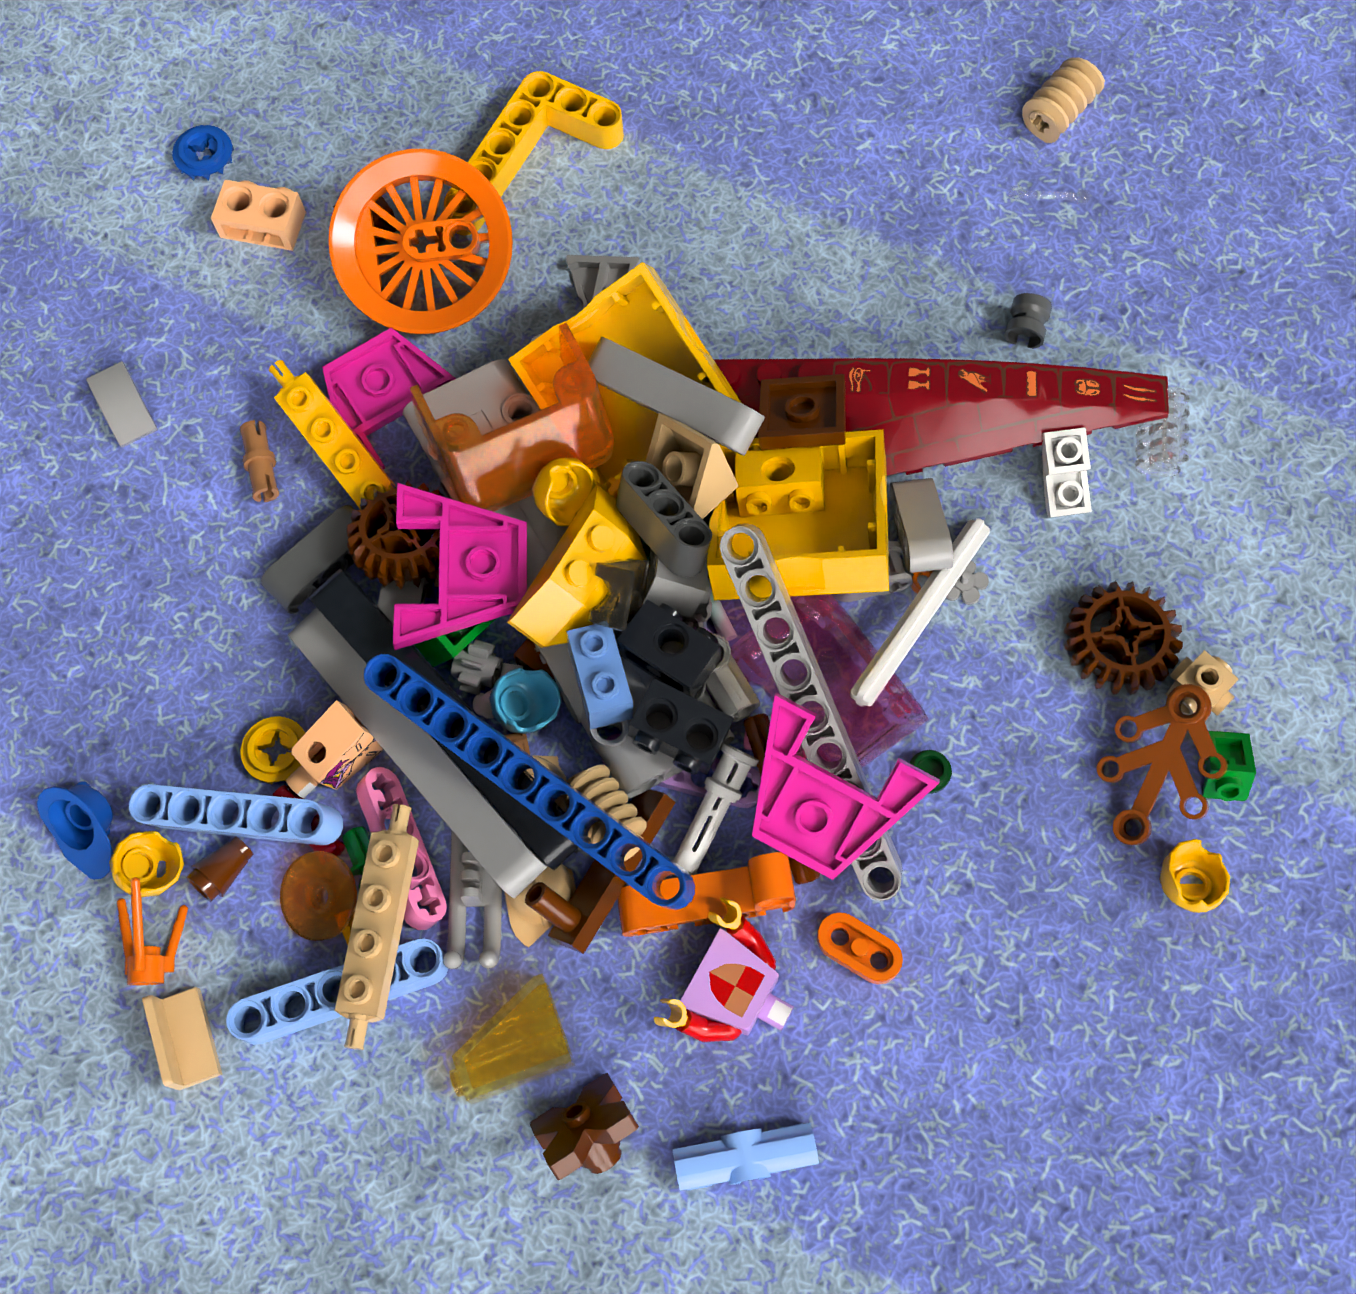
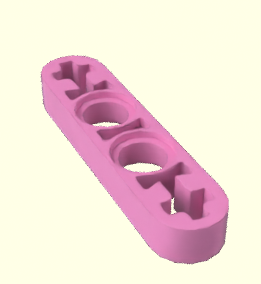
[356,767,447,930]

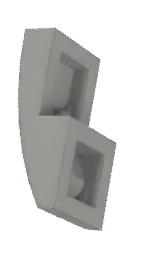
[86,361,158,448]

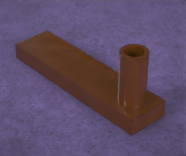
[525,789,676,954]

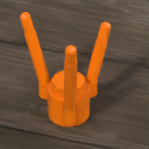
[117,877,188,986]

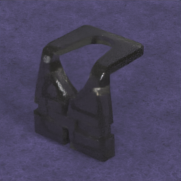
[588,558,649,631]

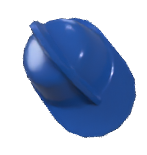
[37,781,113,880]

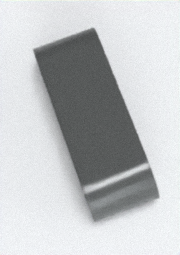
[616,461,712,577]
[261,505,377,614]

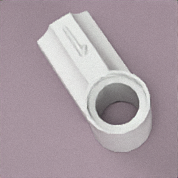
[705,634,760,722]

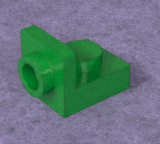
[1202,731,1256,801]

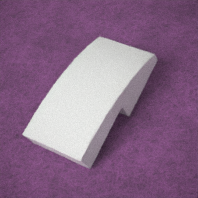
[1042,428,1092,518]

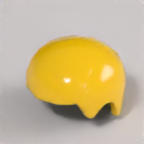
[532,458,595,526]
[109,831,184,897]
[1159,839,1230,913]

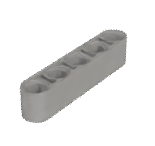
[582,336,765,456]

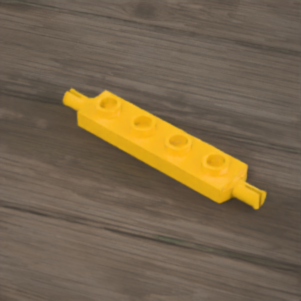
[269,360,397,510]

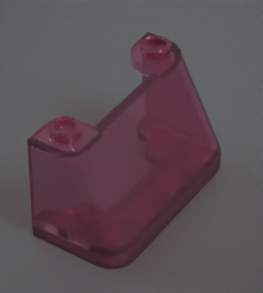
[730,594,928,768]

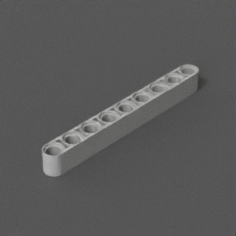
[719,523,903,901]
[288,607,548,898]

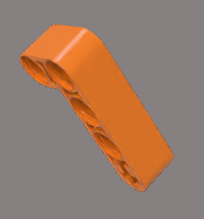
[617,852,796,937]

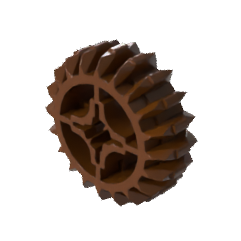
[347,480,443,590]
[1064,580,1183,696]

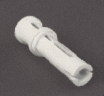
[672,743,759,875]

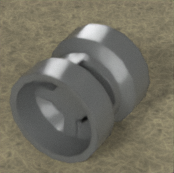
[1004,293,1052,349]

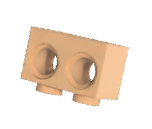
[211,180,306,251]

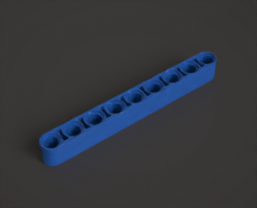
[364,654,695,910]

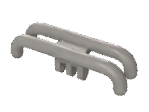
[443,830,502,969]

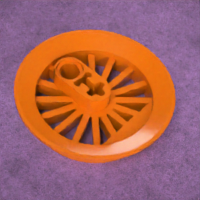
[328,149,513,334]

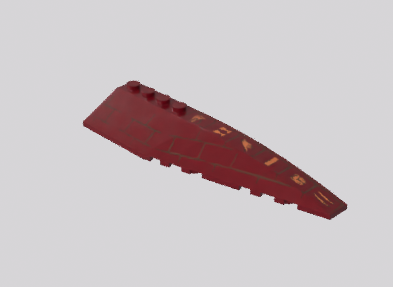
[713,358,1169,476]

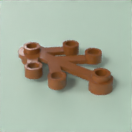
[1096,684,1228,845]

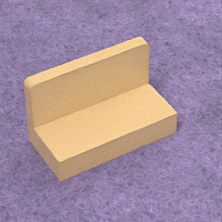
[142,987,223,1090]

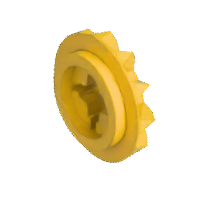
[240,716,305,785]

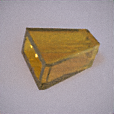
[449,974,576,1104]

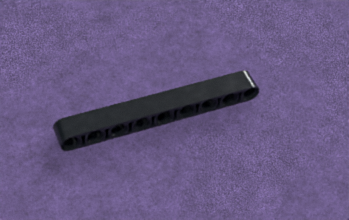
[309,568,579,870]

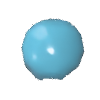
[489,668,561,734]

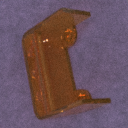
[410,323,614,512]

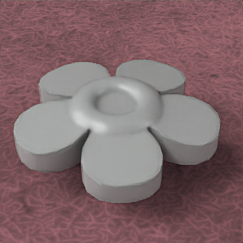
[946,560,989,605]

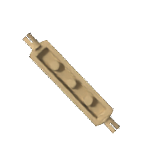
[334,804,419,1050]

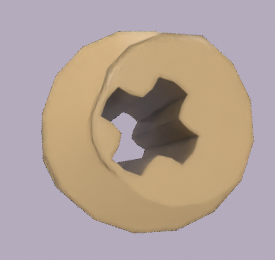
[1022,57,1105,143]
[560,765,647,861]

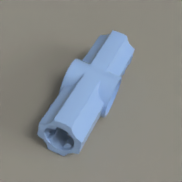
[673,1123,819,1191]

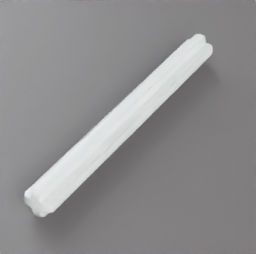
[850,518,990,707]

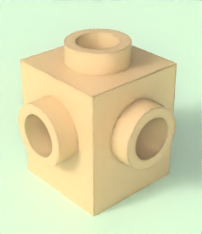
[1165,650,1239,716]

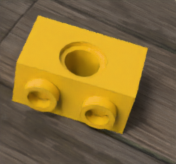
[735,446,825,517]

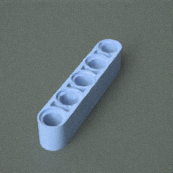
[129,784,343,845]
[226,938,448,1045]

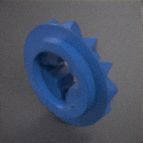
[172,125,234,181]

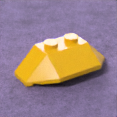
[507,485,650,648]

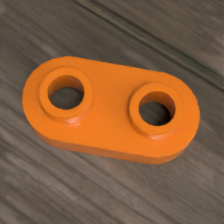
[817,912,903,984]

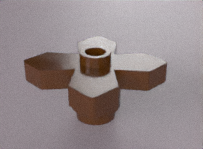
[530,1073,639,1180]

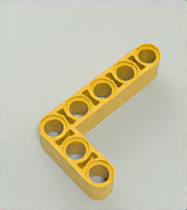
[444,71,624,235]

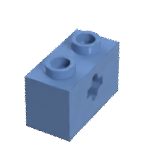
[567,620,633,730]

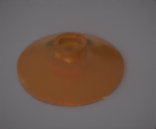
[280,851,357,941]

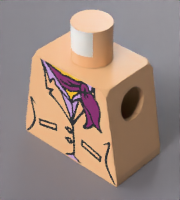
[286,700,384,798]

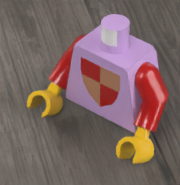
[654,898,794,1042]

